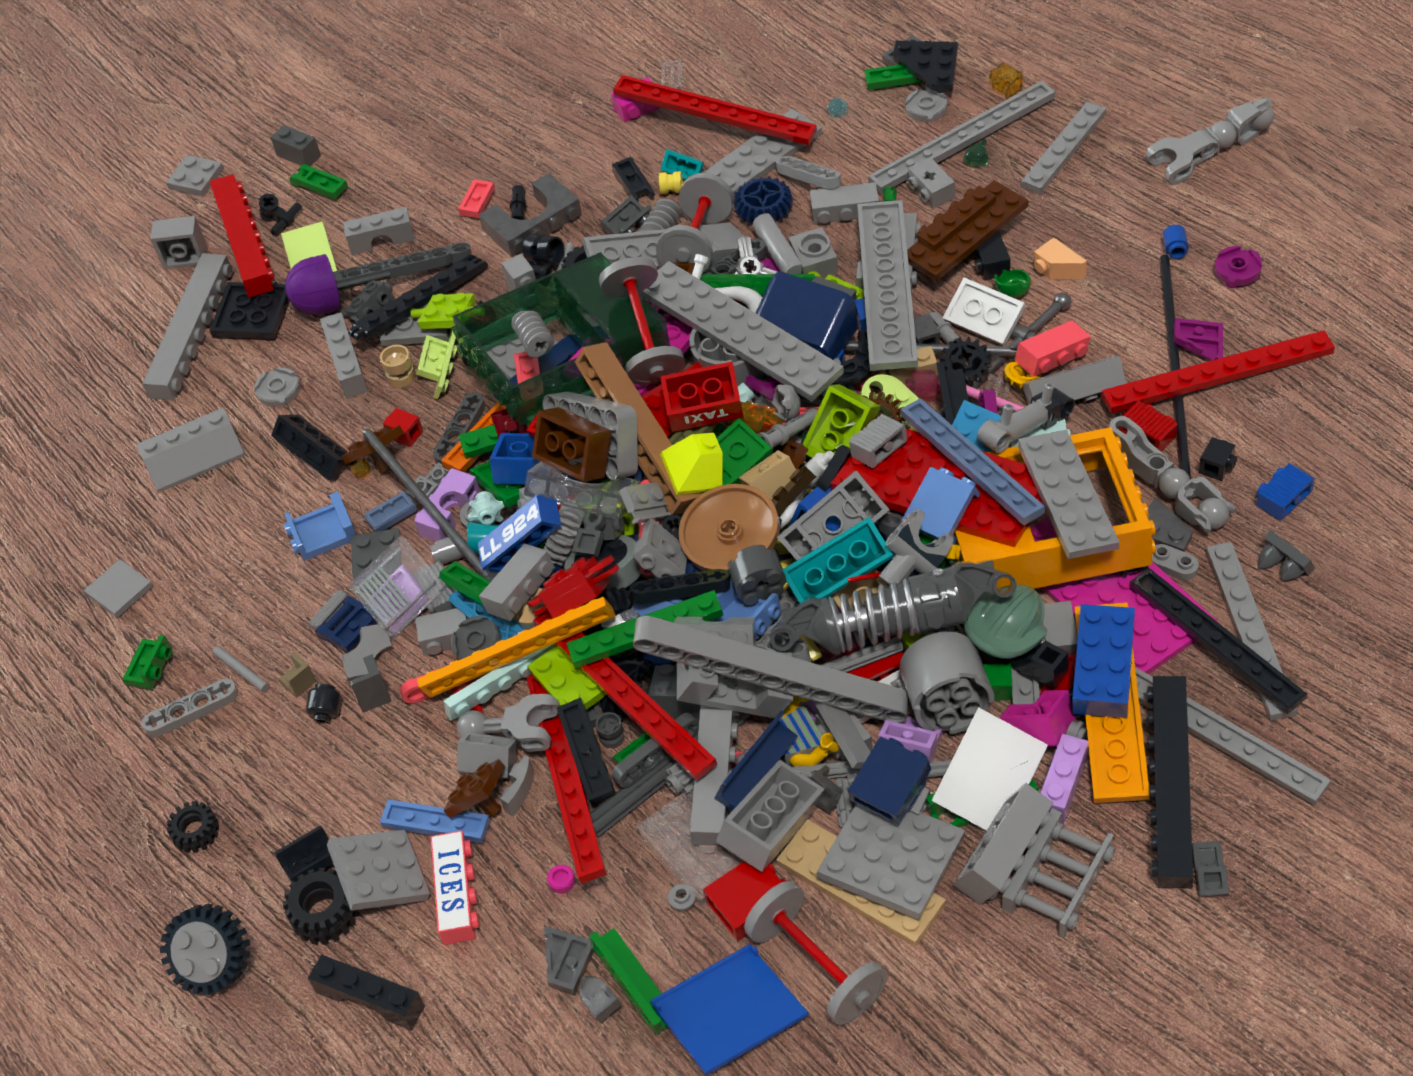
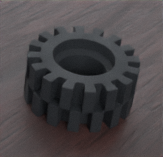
[167,801,219,853]

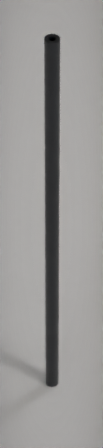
[1160,255,1191,480]

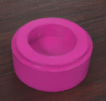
[547,865,576,894]

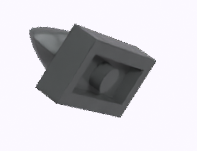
[1258,530,1315,580]

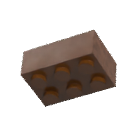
[532,407,611,482]

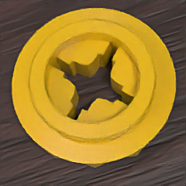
[1003,362,1042,389]

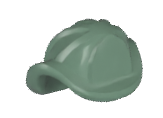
[964,585,1047,659]

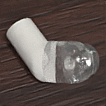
[601,609,640,628]

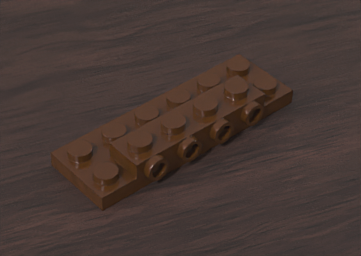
[907,180,1028,281]

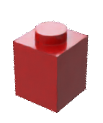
[383,408,424,448]

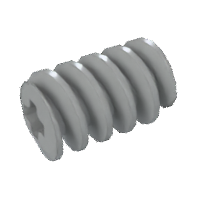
[640,199,682,231]
[511,311,554,358]

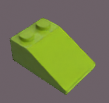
[802,384,881,458]

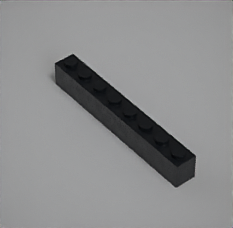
[1147,676,1193,888]

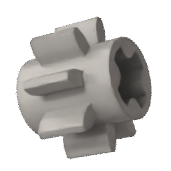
[665,762,694,795]

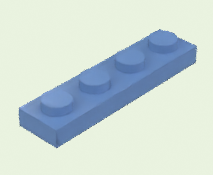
[380,799,490,844]

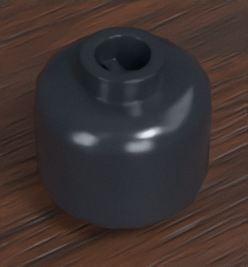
[306,684,341,723]

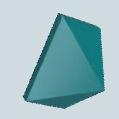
[660,149,704,179]

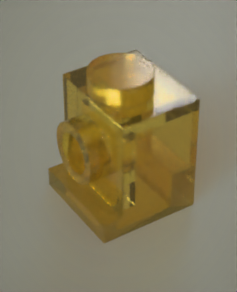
[989,62,1023,99]

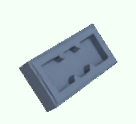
[363,491,417,532]

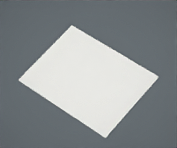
[932,707,1048,830]

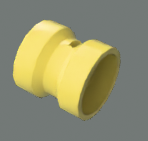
[659,171,683,194]

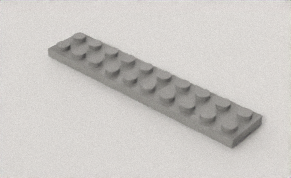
[857,200,918,371]
[638,261,844,402]

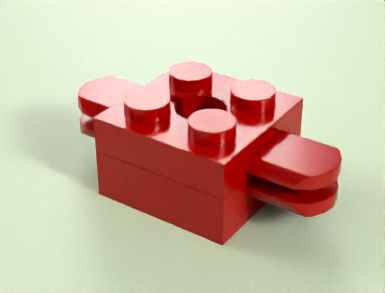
[527,555,620,619]

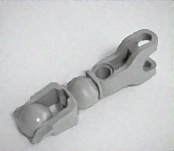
[1146,98,1274,185]
[1109,416,1236,533]

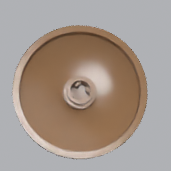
[679,484,780,575]

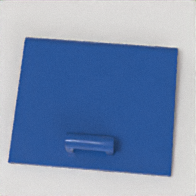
[650,944,809,1076]

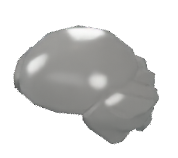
[772,384,801,421]

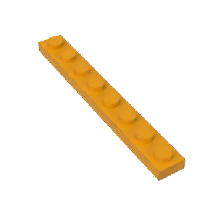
[417,597,616,698]

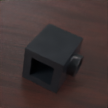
[1199,437,1238,481]

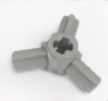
[734,236,777,274]

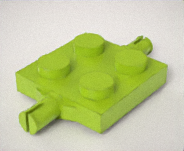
[411,293,484,329]

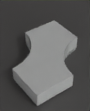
[341,623,392,681]

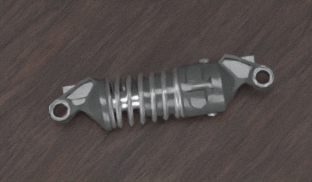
[770,559,1017,655]

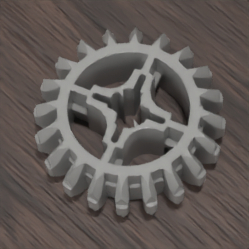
[543,500,586,567]

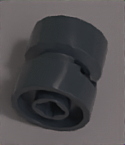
[523,234,565,265]

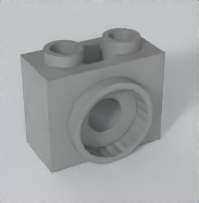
[788,227,838,277]

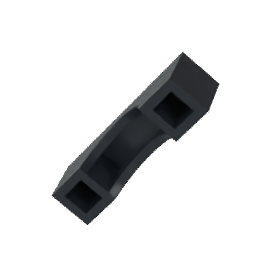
[964,629,1069,689]
[308,954,425,1031]

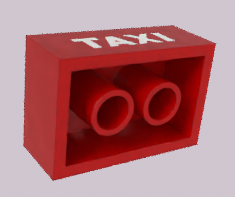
[660,361,744,432]

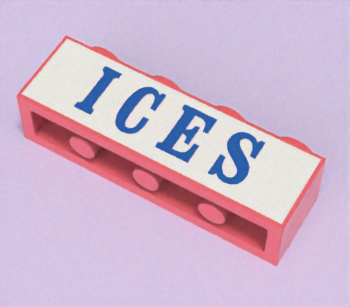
[430,831,480,945]

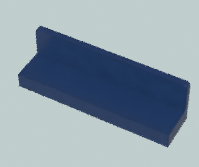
[715,711,798,811]

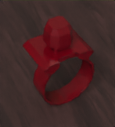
[491,406,527,438]

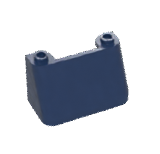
[755,272,858,360]

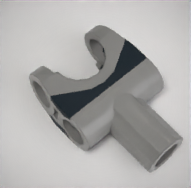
[879,509,954,586]

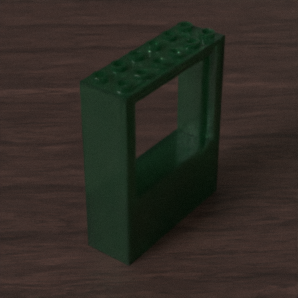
[452,252,670,425]

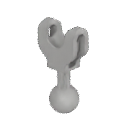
[457,694,560,752]

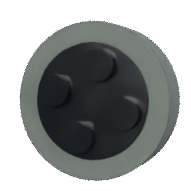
[564,535,641,591]

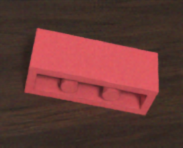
[1015,320,1091,377]

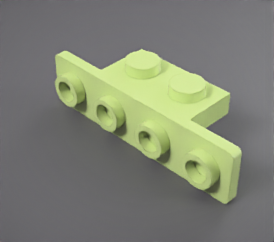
[416,328,462,400]

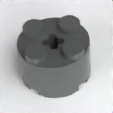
[728,545,786,605]

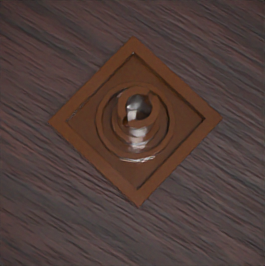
[341,425,404,473]
[443,759,505,818]

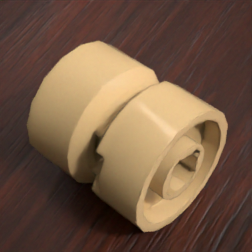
[380,345,416,388]

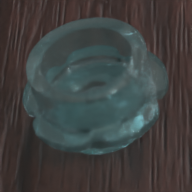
[827,98,848,117]

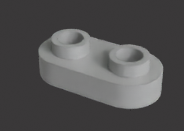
[1152,544,1199,580]

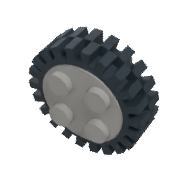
[160,904,250,995]

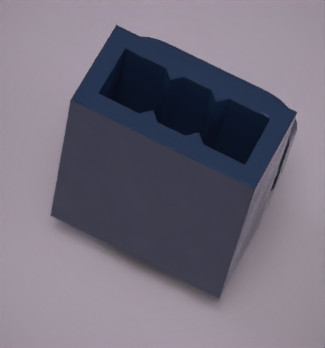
[847,736,931,825]

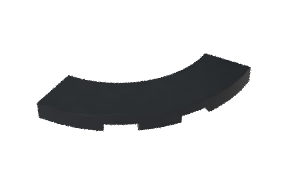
[831,330,873,388]

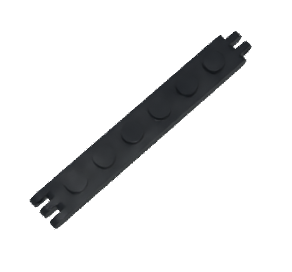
[348,254,488,341]

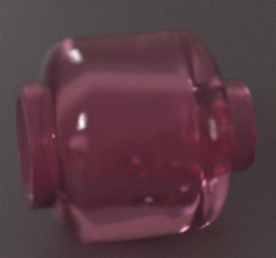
[905,370,941,401]

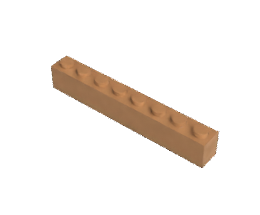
[575,342,703,515]

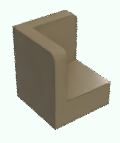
[279,652,316,698]

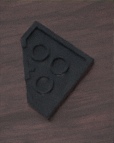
[893,40,958,91]

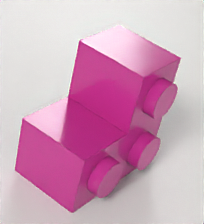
[1000,690,1076,747]

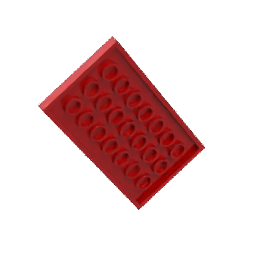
[831,428,1044,547]

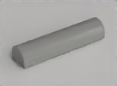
[752,213,802,274]

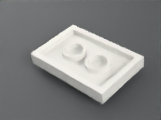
[942,278,1026,347]

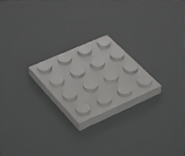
[817,804,965,920]

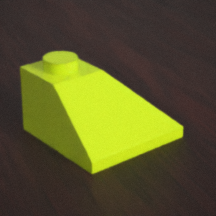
[660,433,723,495]

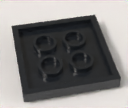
[209,282,289,339]

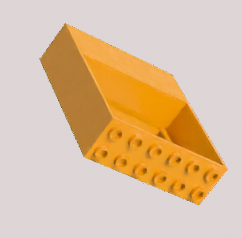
[953,427,1156,589]

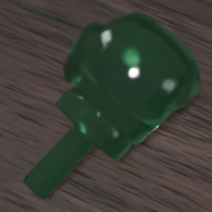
[964,139,989,167]

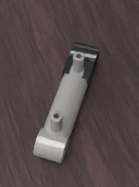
[977,383,1075,454]

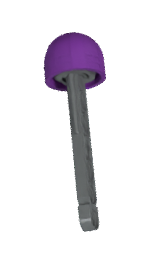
[285,243,471,315]

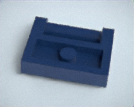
[315,596,380,653]

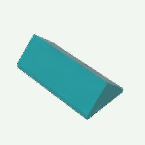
[783,517,894,603]

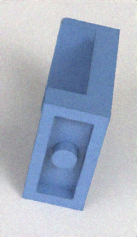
[901,467,981,544]
[283,492,356,561]
[708,578,781,640]

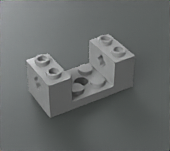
[777,470,889,560]
[677,648,793,718]

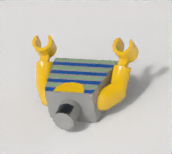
[780,695,839,767]

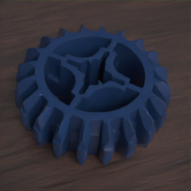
[734,176,793,226]

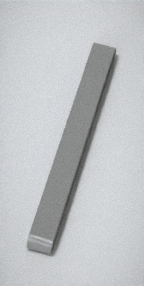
[633,616,908,723]

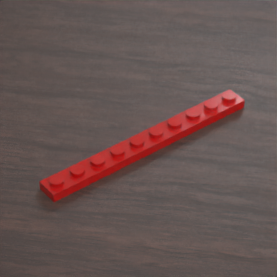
[613,75,817,146]
[1101,330,1335,414]
[533,610,717,781]
[526,675,607,884]

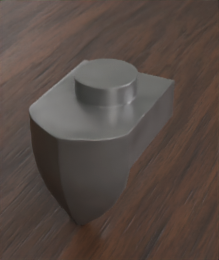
[579,976,622,1023]

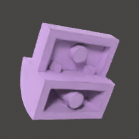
[878,717,943,763]

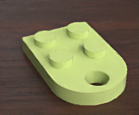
[860,374,919,428]

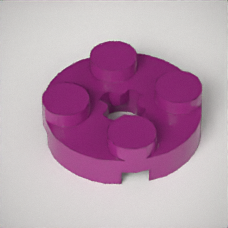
[1214,246,1262,288]

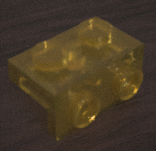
[724,401,784,432]

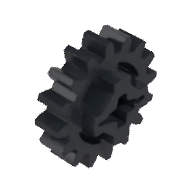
[940,337,992,386]

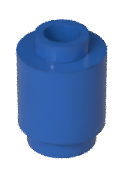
[1163,225,1189,259]

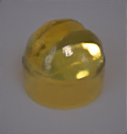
[349,457,370,477]

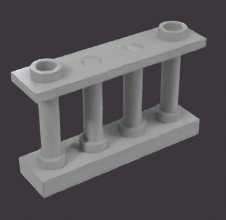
[1002,808,1116,938]

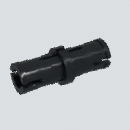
[510,185,527,220]

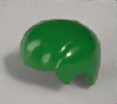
[994,269,1031,298]

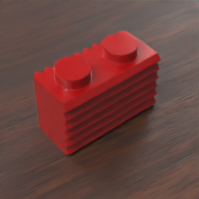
[1119,400,1178,451]

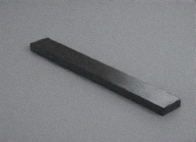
[1130,567,1307,714]

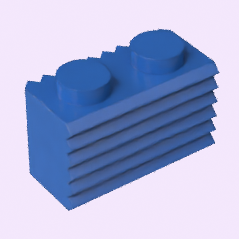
[1256,463,1315,521]

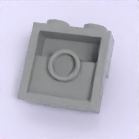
[633,518,687,578]

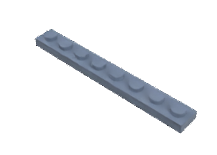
[901,398,1045,525]

